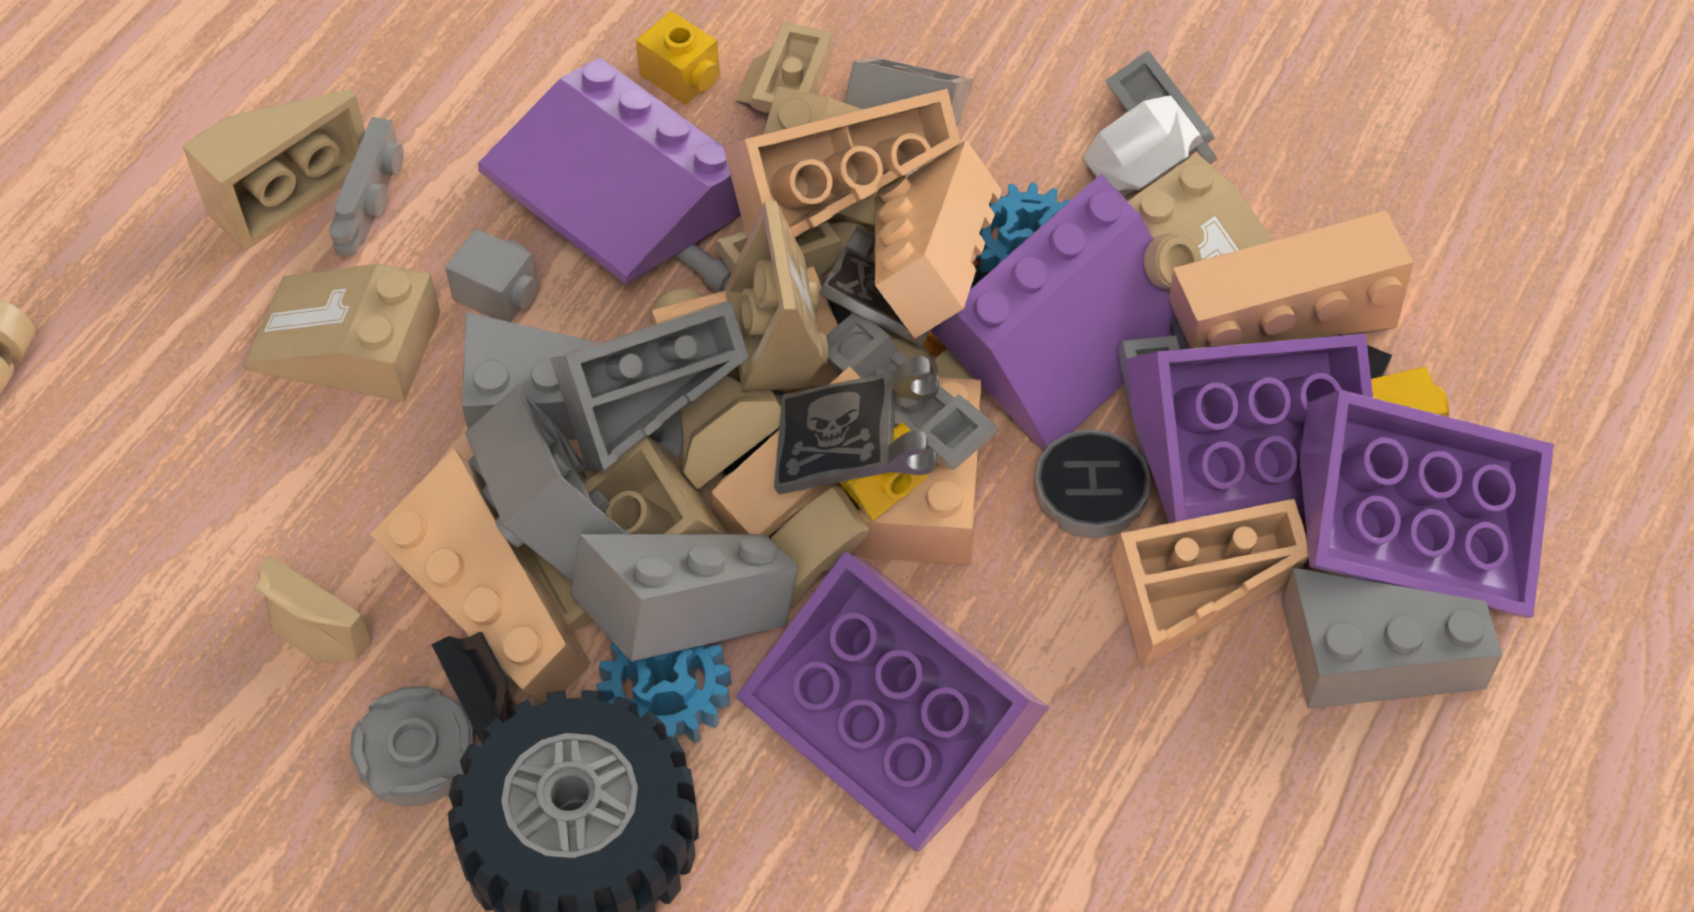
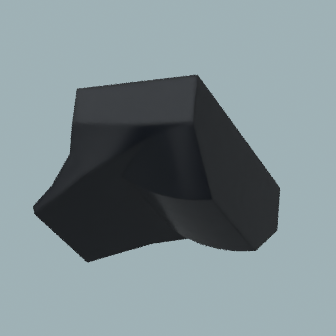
[431,632,517,744]

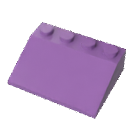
[478,57,741,284]
[931,174,1176,452]
[1126,334,1373,523]
[1300,389,1554,618]
[736,552,1049,852]

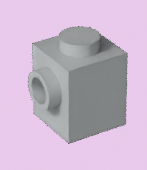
[445,229,538,322]

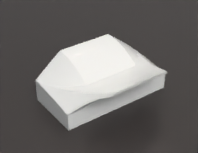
[1083,95,1204,197]

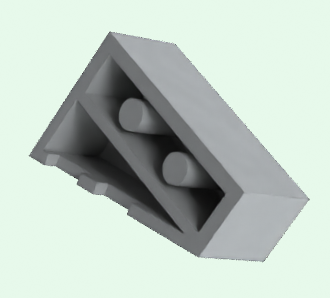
[550,301,749,471]
[462,312,598,440]
[465,387,630,581]
[571,534,798,662]
[1282,568,1502,709]

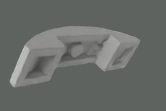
[826,312,998,470]

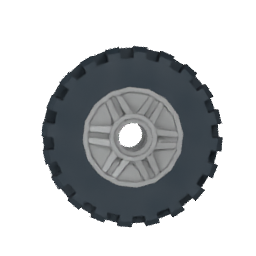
[448,690,699,912]

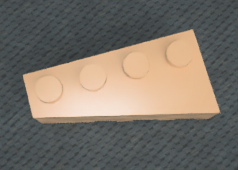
[723,89,961,239]
[875,140,1002,339]
[1169,210,1414,349]
[370,448,590,703]

